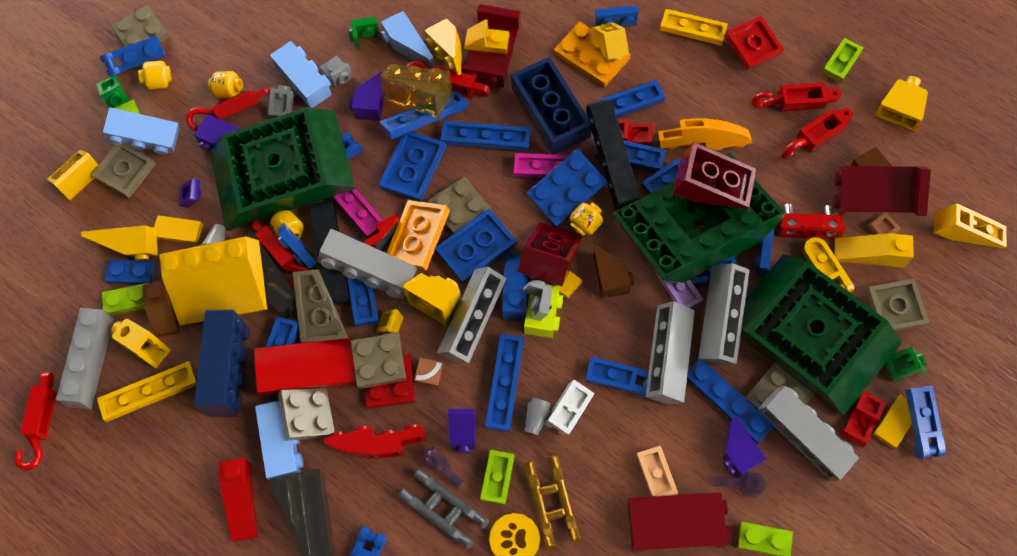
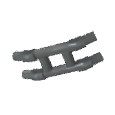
[397,468,489,549]

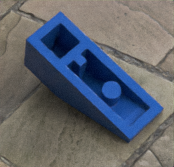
[502,253,528,321]

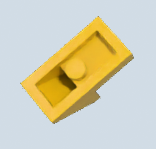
[464,20,509,54]

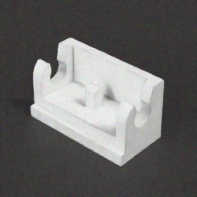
[544,380,595,435]

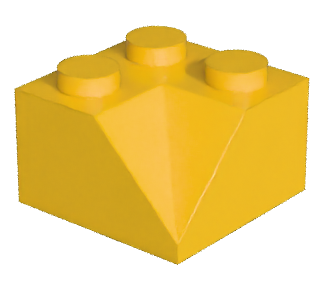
[403,273,461,327]

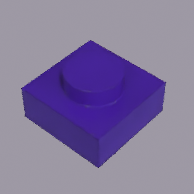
[179,178,201,208]

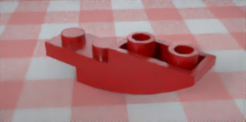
[323,424,427,459]

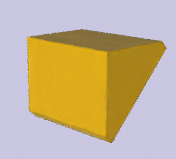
[46,150,99,200]

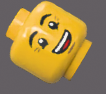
[208,71,243,99]

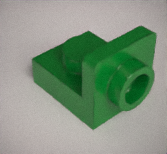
[348,16,380,49]
[96,74,130,108]
[886,346,928,382]

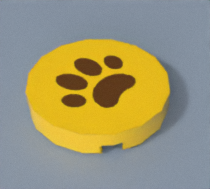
[489,513,540,556]

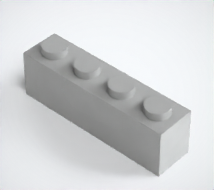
[317,229,418,299]
[698,263,749,364]
[437,267,507,364]
[645,301,695,405]
[56,308,114,409]
[757,386,859,481]

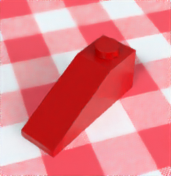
[218,458,258,542]

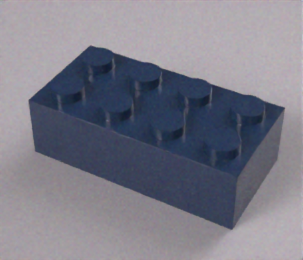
[511,56,592,155]
[194,310,249,417]

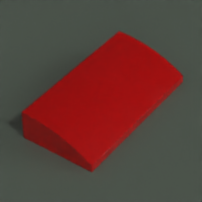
[254,338,357,397]

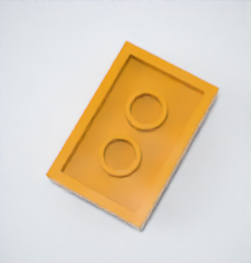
[554,21,631,88]
[387,200,450,271]

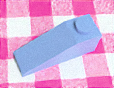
[380,11,435,70]

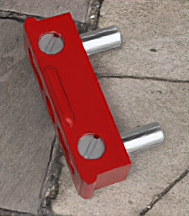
[777,204,846,239]

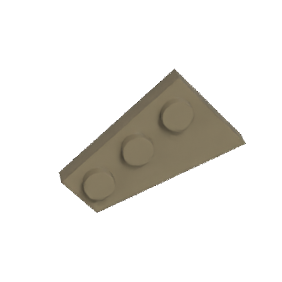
[293,270,348,343]

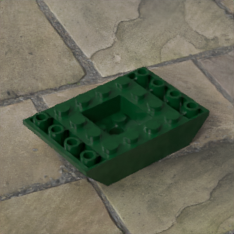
[209,107,356,231]
[613,152,785,283]
[740,254,902,416]

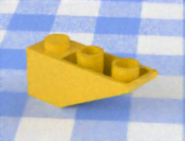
[424,19,462,75]

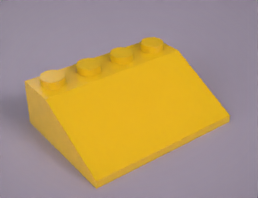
[159,236,267,326]

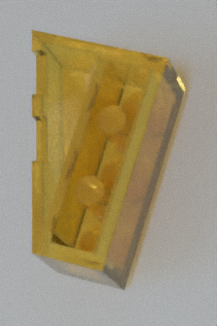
[380,64,452,118]

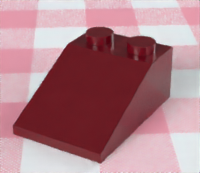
[673,142,756,209]
[517,222,583,286]

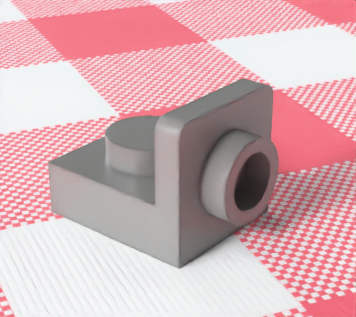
[320,56,353,88]
[268,85,297,116]
[523,280,553,321]

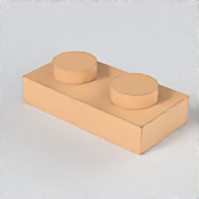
[636,446,678,496]

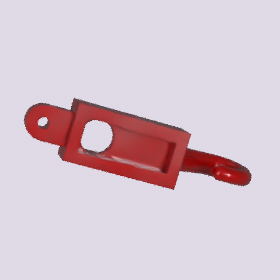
[405,61,490,99]
[751,82,841,111]
[186,86,270,131]
[781,108,853,160]
[250,220,310,290]
[14,372,57,471]

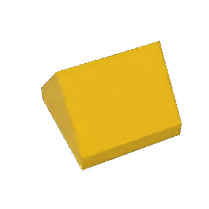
[376,309,404,335]

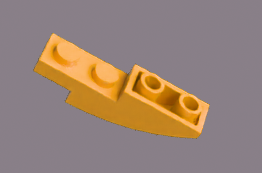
[658,119,752,151]

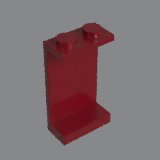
[461,4,521,87]
[833,166,931,216]
[627,492,731,553]

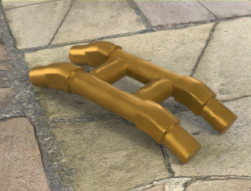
[524,454,582,551]

